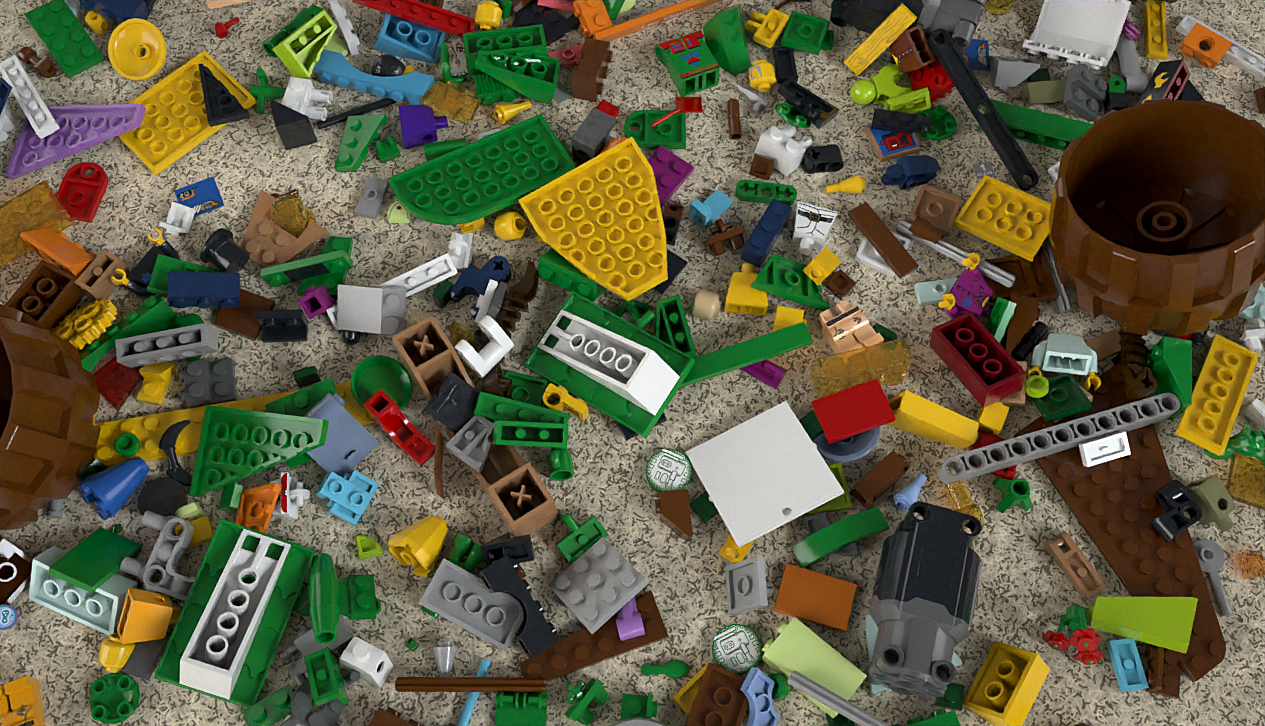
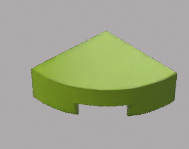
[355,535,384,560]

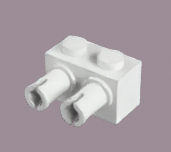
[281,77,332,121]
[755,124,812,176]

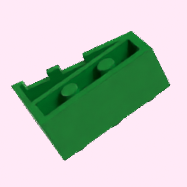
[655,294,697,358]

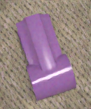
[616,596,645,641]

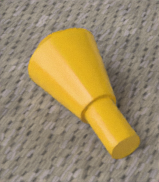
[494,100,532,124]
[826,174,866,195]

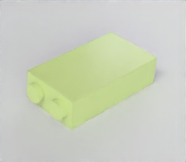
[761,617,867,719]

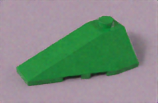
[475,50,561,105]

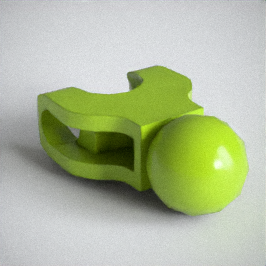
[850,64,913,108]

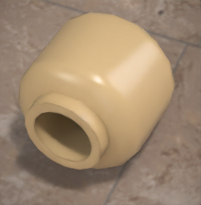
[688,289,722,321]

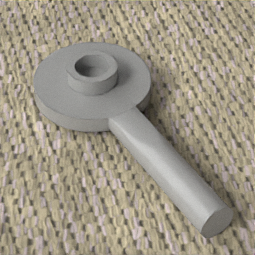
[1193,539,1232,616]

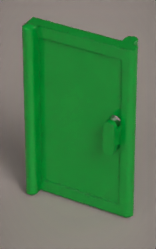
[147,254,223,309]

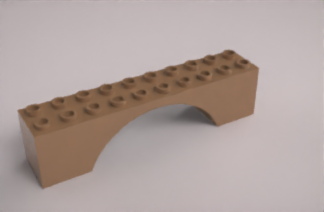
[391,315,558,537]

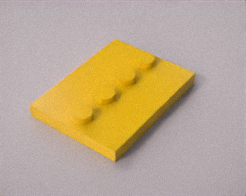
[953,175,1051,262]

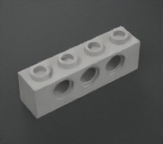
[115,323,219,368]

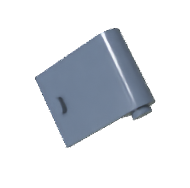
[303,393,380,477]

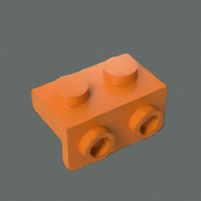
[572,0,613,38]

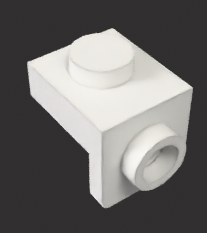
[159,202,196,236]

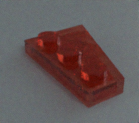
[94,356,145,412]

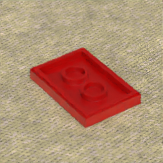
[811,379,896,444]

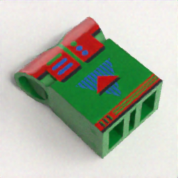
[654,30,720,97]

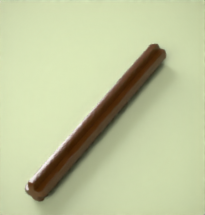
[395,677,547,692]

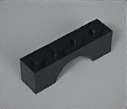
[477,555,558,658]

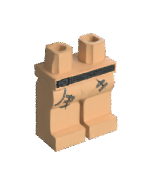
[818,300,884,367]

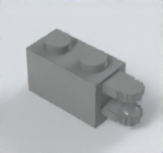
[280,615,354,674]

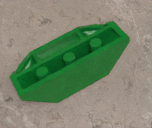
[703,4,752,75]

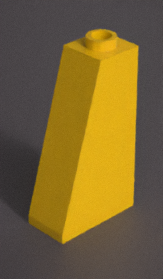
[885,390,979,449]

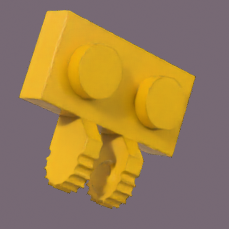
[744,8,789,49]

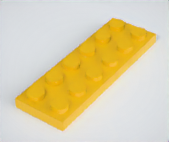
[1175,334,1259,456]

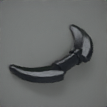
[159,420,193,486]

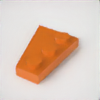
[236,483,282,534]

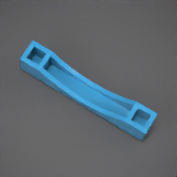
[314,49,438,105]

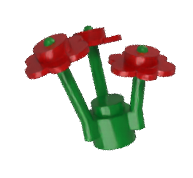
[1042,605,1104,665]

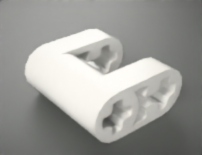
[454,315,514,378]

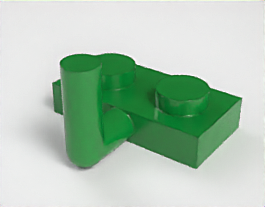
[555,511,608,564]

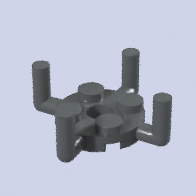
[280,663,360,726]

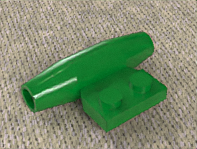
[308,553,377,644]

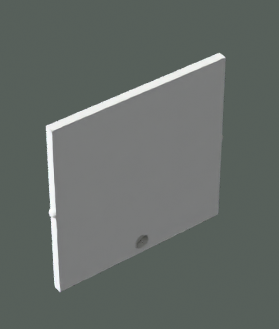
[685,401,844,548]

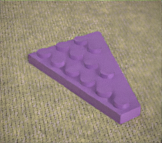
[5,104,146,179]

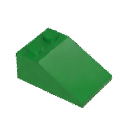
[1143,336,1192,420]

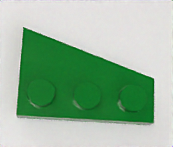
[334,114,388,173]
[297,236,353,299]

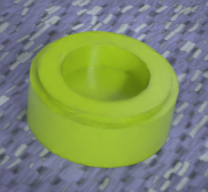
[1025,375,1049,398]

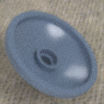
[812,426,880,462]

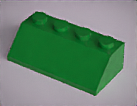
[463,24,548,77]

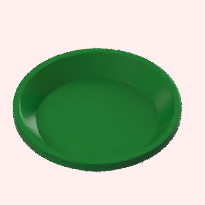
[350,355,413,410]

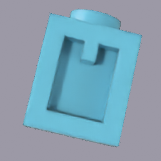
[689,189,733,230]
[314,472,373,516]

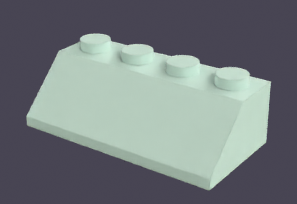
[29,546,138,635]

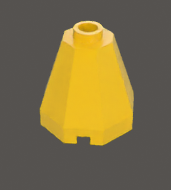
[388,515,448,577]

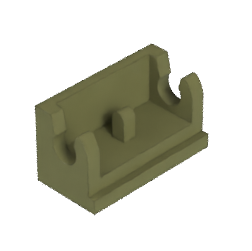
[1020,79,1066,108]

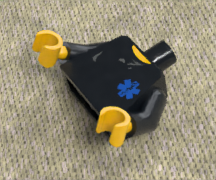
[111,228,181,298]

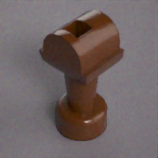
[18,46,57,78]

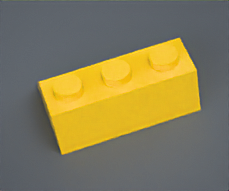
[963,641,1050,726]

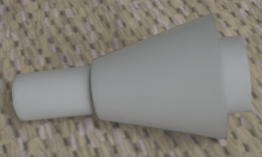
[433,641,458,677]

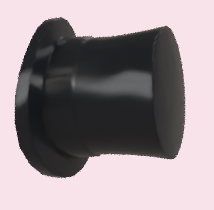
[200,228,250,273]

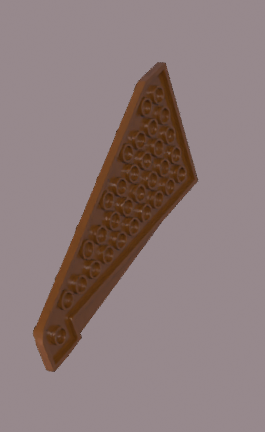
[1014,363,1226,682]

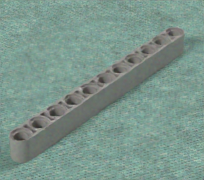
[938,393,1180,484]

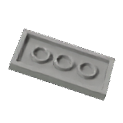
[418,559,523,651]

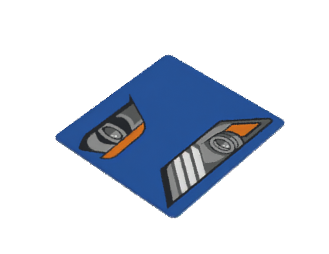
[964,39,990,71]
[174,177,224,218]

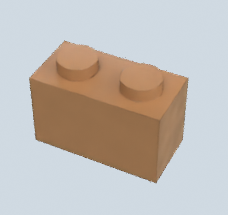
[74,249,131,301]

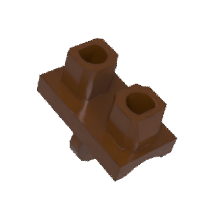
[703,218,746,257]

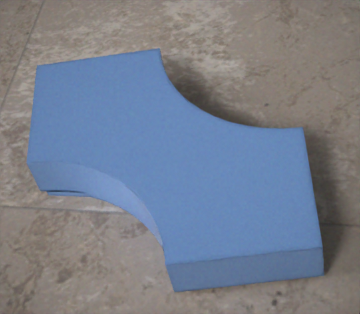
[740,667,780,726]

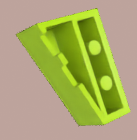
[272,10,337,79]

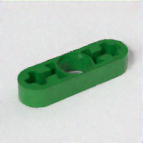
[735,180,797,206]

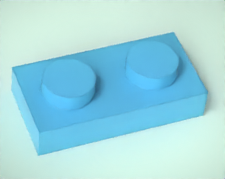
[1106,638,1149,693]

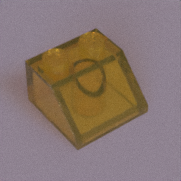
[419,80,481,123]

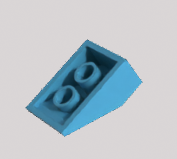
[374,13,446,64]

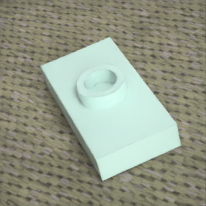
[914,278,957,306]

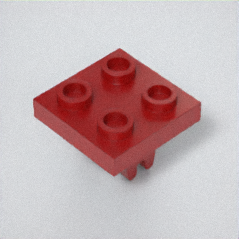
[908,54,955,104]

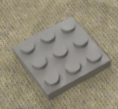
[548,537,648,634]

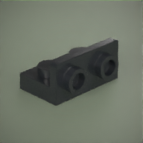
[256,309,309,343]

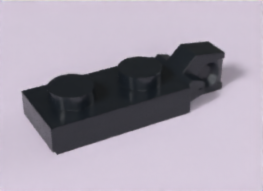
[871,108,932,135]

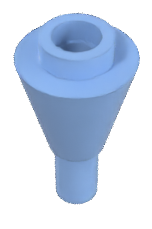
[893,473,927,511]

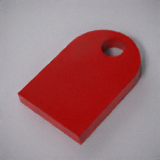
[48,162,109,223]

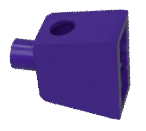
[399,105,449,149]

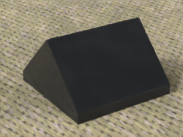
[270,100,317,150]

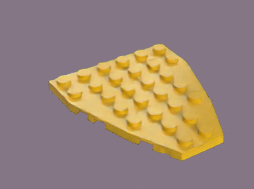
[518,137,668,301]

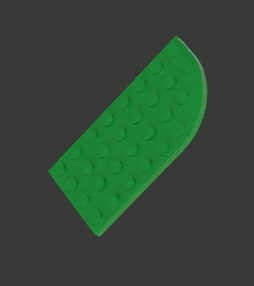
[387,114,576,225]

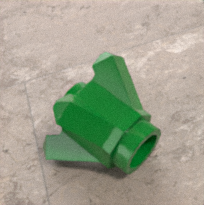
[992,477,1032,513]

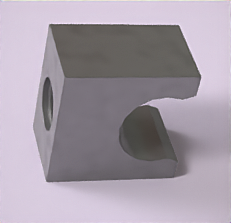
[571,108,616,165]

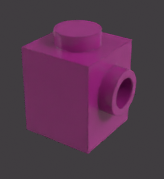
[298,285,336,319]

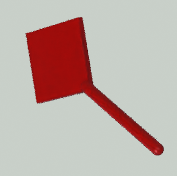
[651,97,703,127]

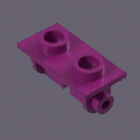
[739,359,787,389]

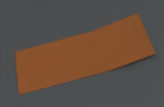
[434,429,445,500]

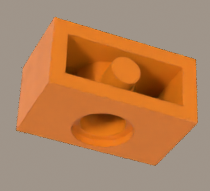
[1178,23,1233,69]

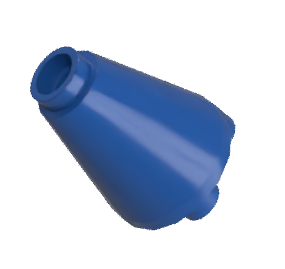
[78,456,150,521]

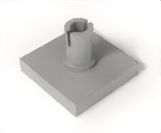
[725,556,774,616]

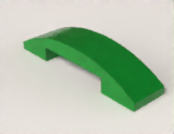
[792,507,890,569]

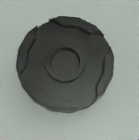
[138,477,188,517]

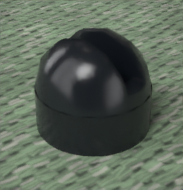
[342,330,360,345]

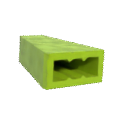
[1087,596,1198,654]

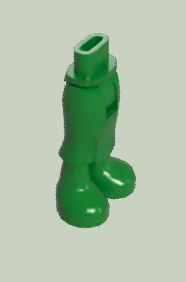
[262,4,323,58]
[420,532,485,619]

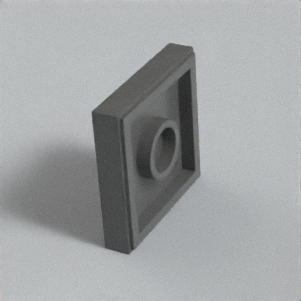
[479,282,508,343]

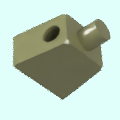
[1185,474,1236,532]

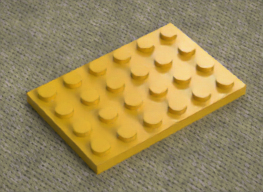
[117,50,256,176]

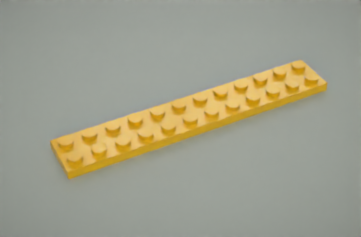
[93,382,376,468]

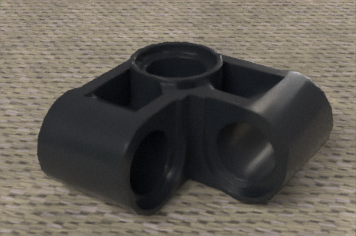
[1151,480,1203,543]

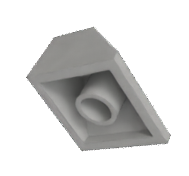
[990,56,1040,90]

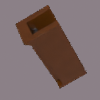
[850,450,910,510]

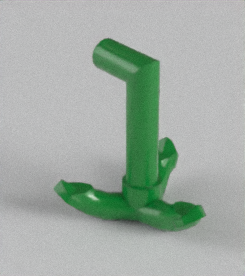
[435,43,467,87]
[615,299,656,329]

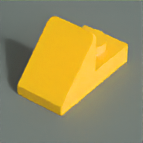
[136,362,176,406]

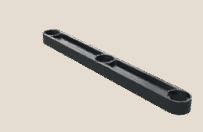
[928,28,1039,190]

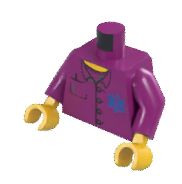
[938,253,994,320]

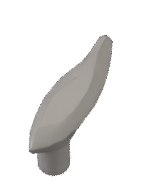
[735,83,768,115]

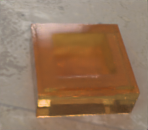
[1235,551,1265,580]

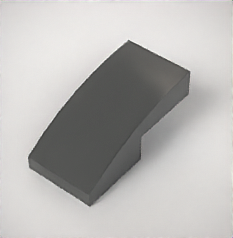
[122,631,172,680]

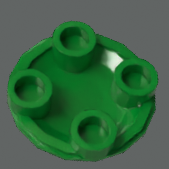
[775,100,811,128]
[918,105,957,141]
[89,672,140,724]

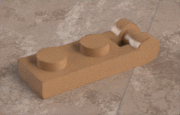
[1043,531,1107,601]

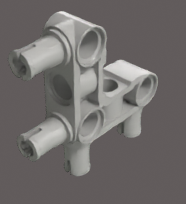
[120,510,196,601]

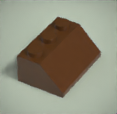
[0,534,34,605]

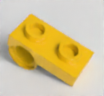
[543,383,589,422]

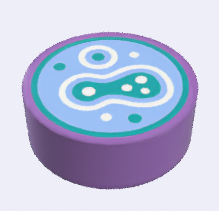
[0,605,18,630]

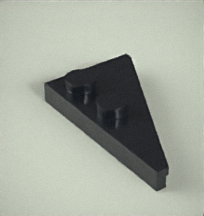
[198,63,251,127]

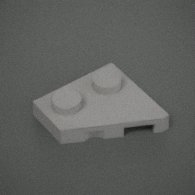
[445,415,494,473]

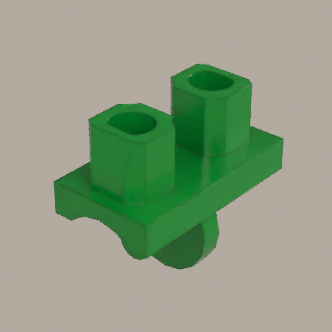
[564,678,610,726]

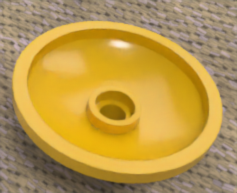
[108,18,167,81]

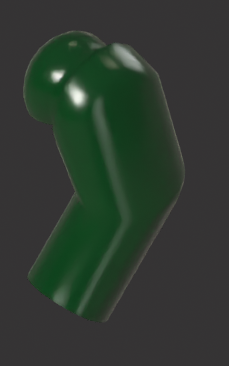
[873,323,901,351]

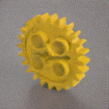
[53,298,118,349]

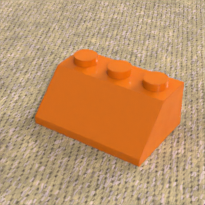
[19,227,97,278]

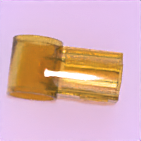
[943,480,983,529]

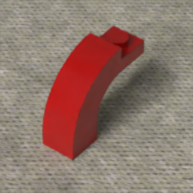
[363,389,435,467]

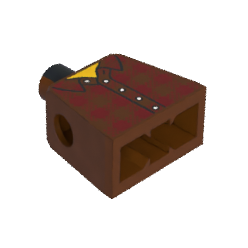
[889,24,936,73]

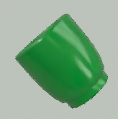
[548,447,574,481]

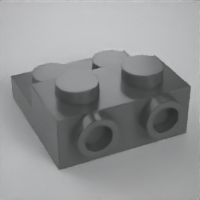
[1063,63,1107,122]
[179,358,238,408]

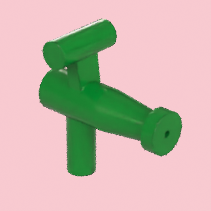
[250,68,287,114]

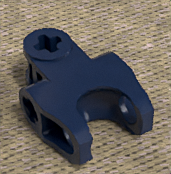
[448,256,512,320]

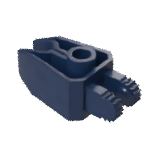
[881,155,941,190]

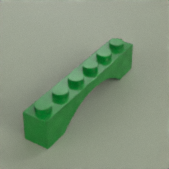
[79,294,178,373]

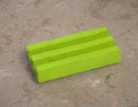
[887,88,931,114]

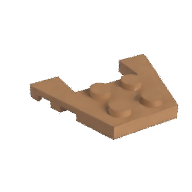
[240,190,330,268]

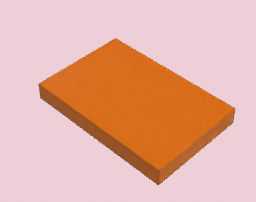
[773,563,857,633]

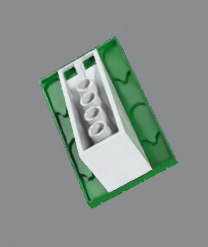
[523,291,696,438]
[155,519,315,708]

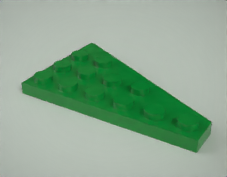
[189,405,329,497]

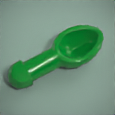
[640,660,690,679]

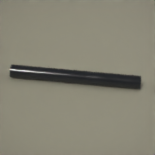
[316,98,397,130]

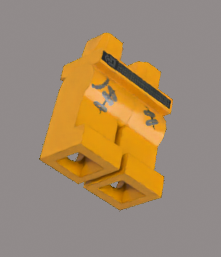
[0,676,46,726]

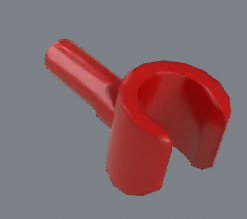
[215,17,240,39]

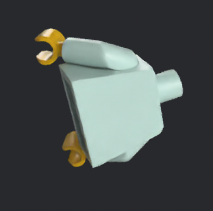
[1026,332,1101,391]

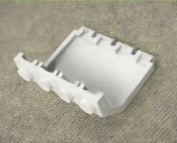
[1022,0,1131,70]

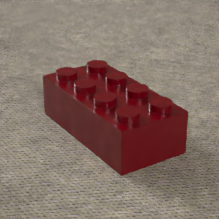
[930,311,1027,408]

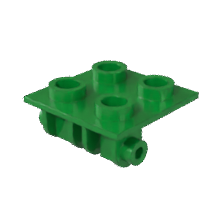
[495,690,548,726]

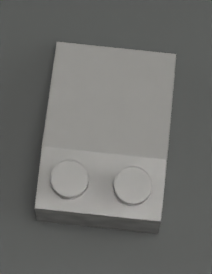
[337,284,407,335]

